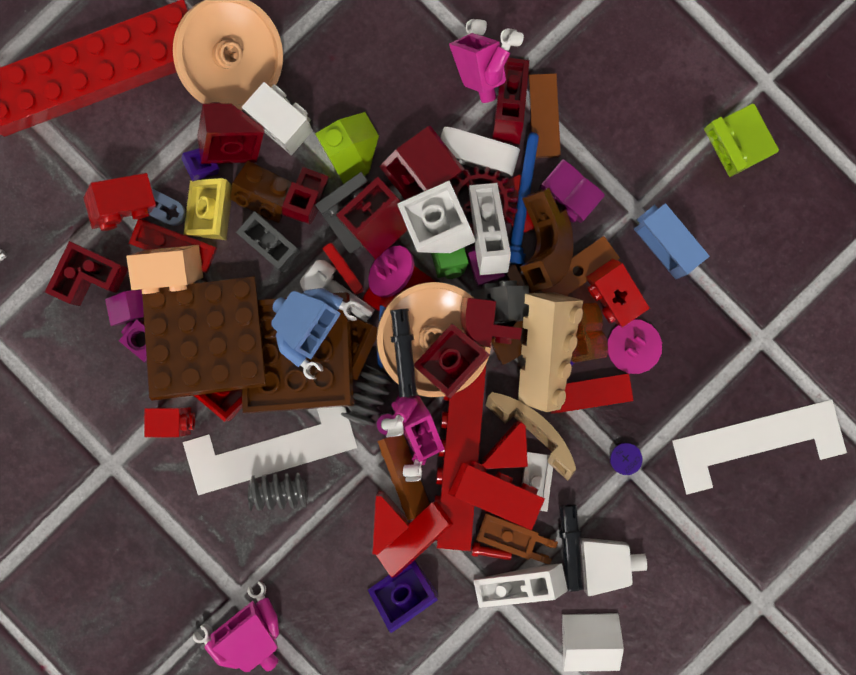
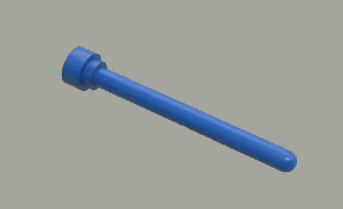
[509,132,539,266]

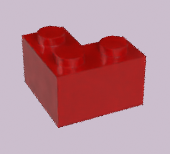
[83,173,156,231]

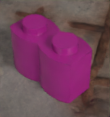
[539,159,605,223]

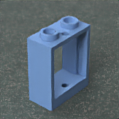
[634,203,710,280]

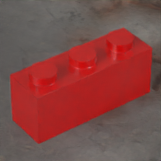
[449,461,545,530]

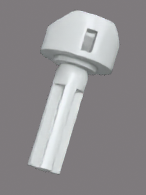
[300,260,375,322]

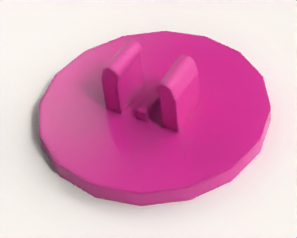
[368,245,414,298]
[607,320,662,374]

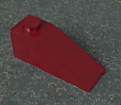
[492,58,530,145]

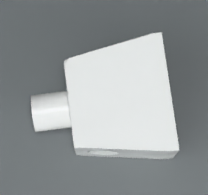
[580,538,647,596]

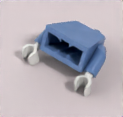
[271,288,361,379]

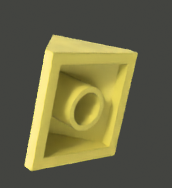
[183,178,232,240]

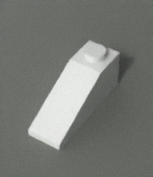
[469,183,511,275]
[473,563,568,608]

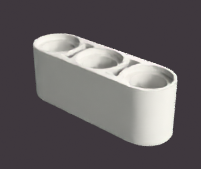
[441,127,520,177]

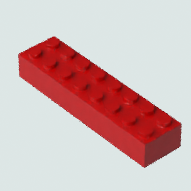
[0,0,190,137]

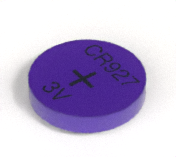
[610,443,643,475]

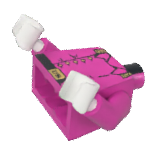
[449,19,524,103]
[382,395,445,482]
[193,581,279,672]

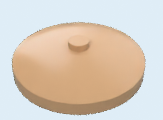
[173,0,283,110]
[377,282,491,397]

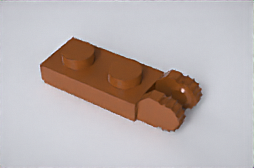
[476,512,558,565]

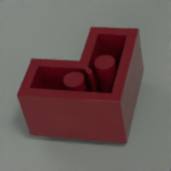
[45,241,128,306]

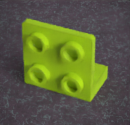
[704,104,779,177]

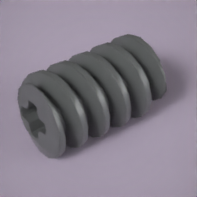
[341,364,395,426]
[248,473,308,511]

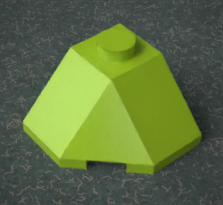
[315,112,379,184]

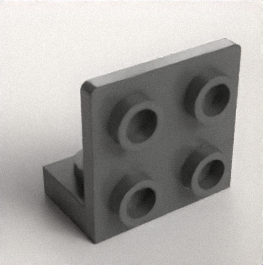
[315,172,369,253]

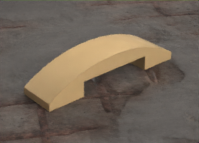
[486,392,576,481]

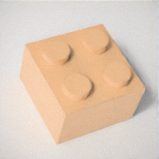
[127,245,203,294]

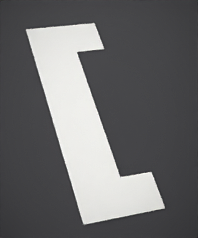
[672,400,847,495]
[183,407,357,495]

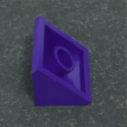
[368,560,438,633]

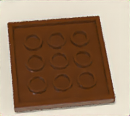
[142,276,266,401]
[242,292,354,414]

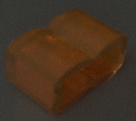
[571,303,608,363]

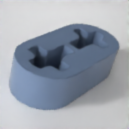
[149,188,186,226]

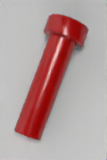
[471,542,512,560]

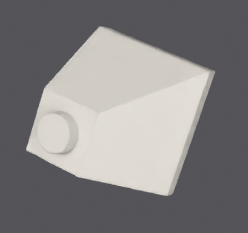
[397,181,476,253]

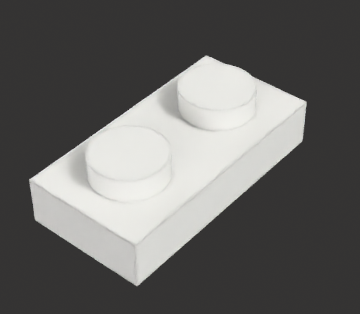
[521,452,553,512]

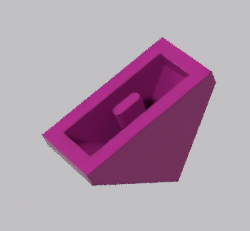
[105,289,144,326]

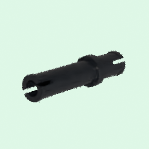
[390,308,418,397]
[559,504,584,592]

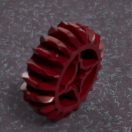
[451,166,518,235]

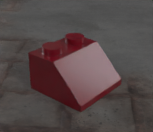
[197,102,264,164]

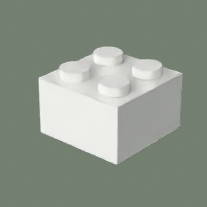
[242,82,313,156]

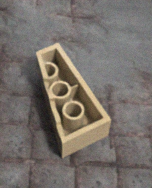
[518,292,583,412]

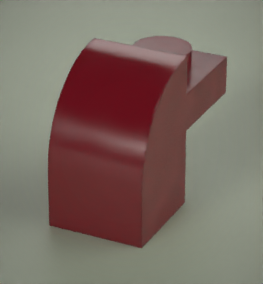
[282,167,329,225]
[460,298,522,348]

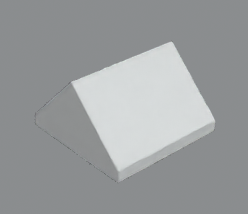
[562,613,624,672]

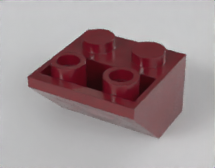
[379,126,465,200]
[336,177,408,260]

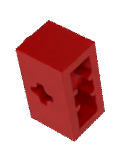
[586,258,650,328]
[144,407,195,437]

